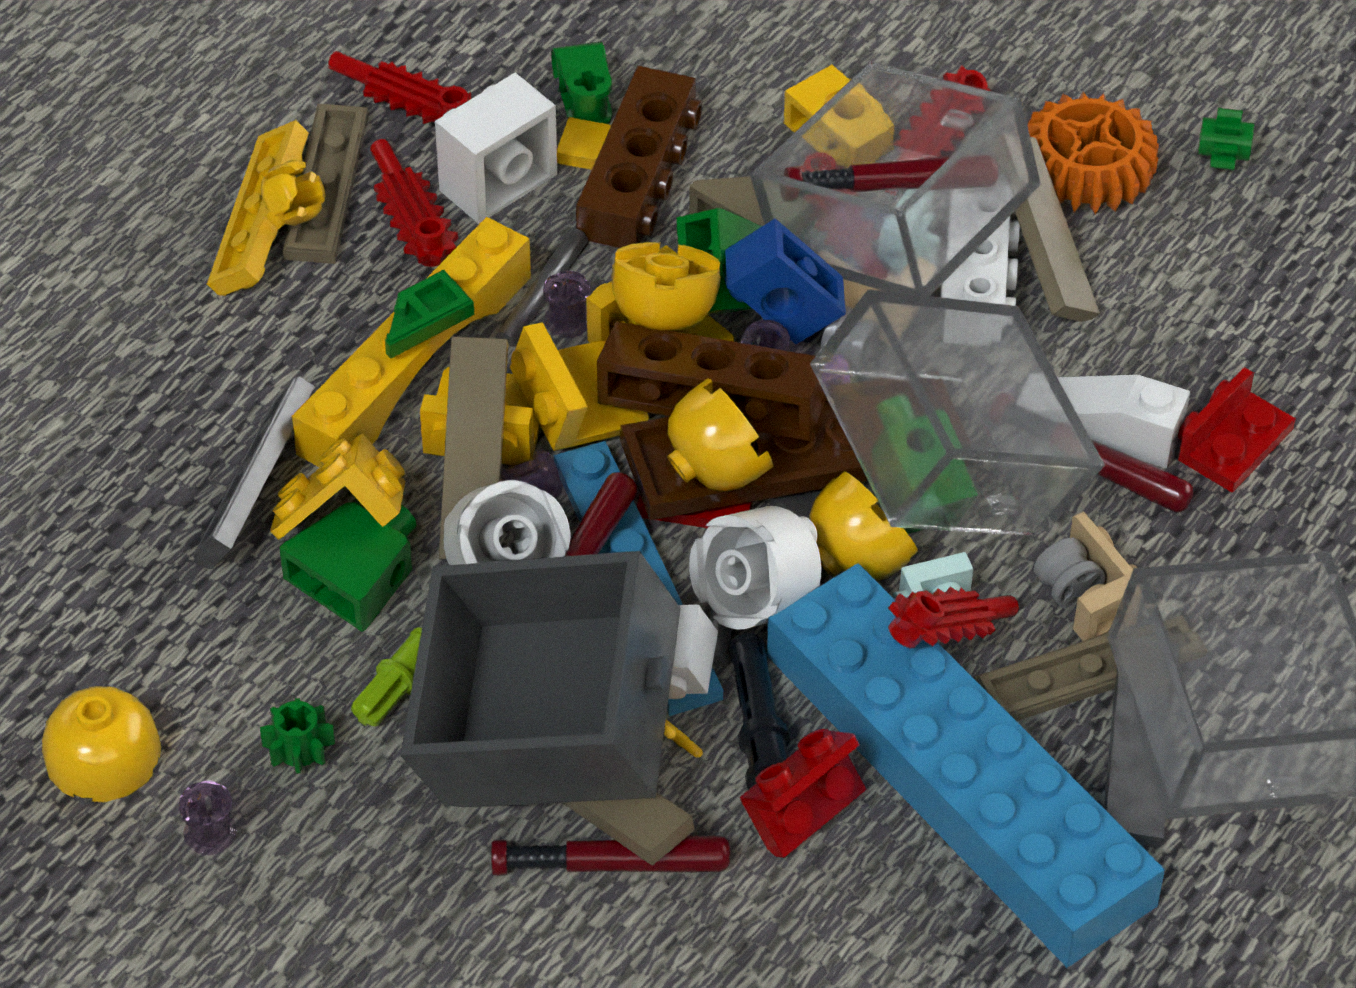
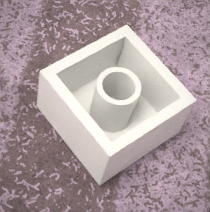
[435,73,557,224]

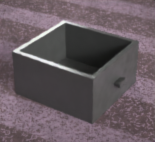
[400,551,680,807]

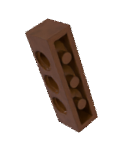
[576,65,703,248]
[597,321,827,441]

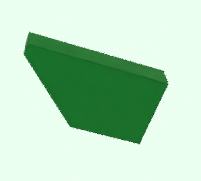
[385,269,475,359]

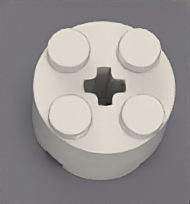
[444,480,571,565]
[689,506,821,629]

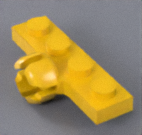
[207,120,325,296]

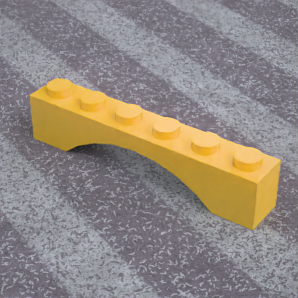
[292,217,531,467]

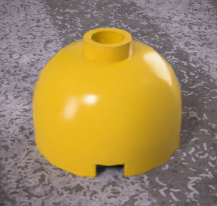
[611,242,721,332]
[667,378,773,492]
[809,471,918,581]
[42,686,161,802]

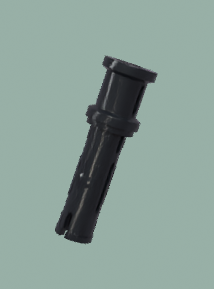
[728,633,791,790]

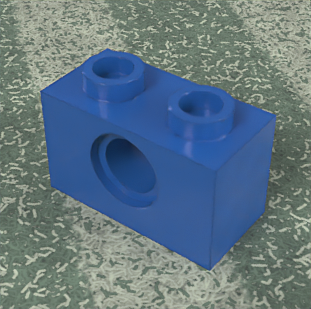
[725,218,846,345]

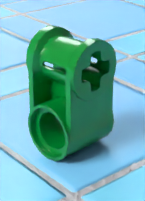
[551,41,612,124]

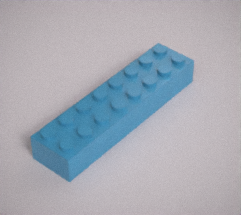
[767,563,1165,968]

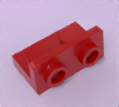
[1178,367,1296,493]
[739,729,867,858]

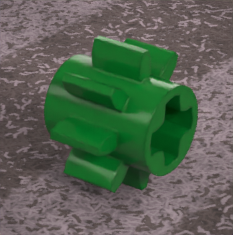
[1198,107,1254,170]
[260,698,335,774]

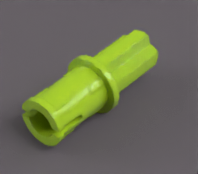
[351,627,422,727]

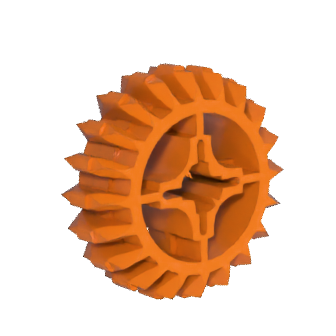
[1022,92,1159,215]

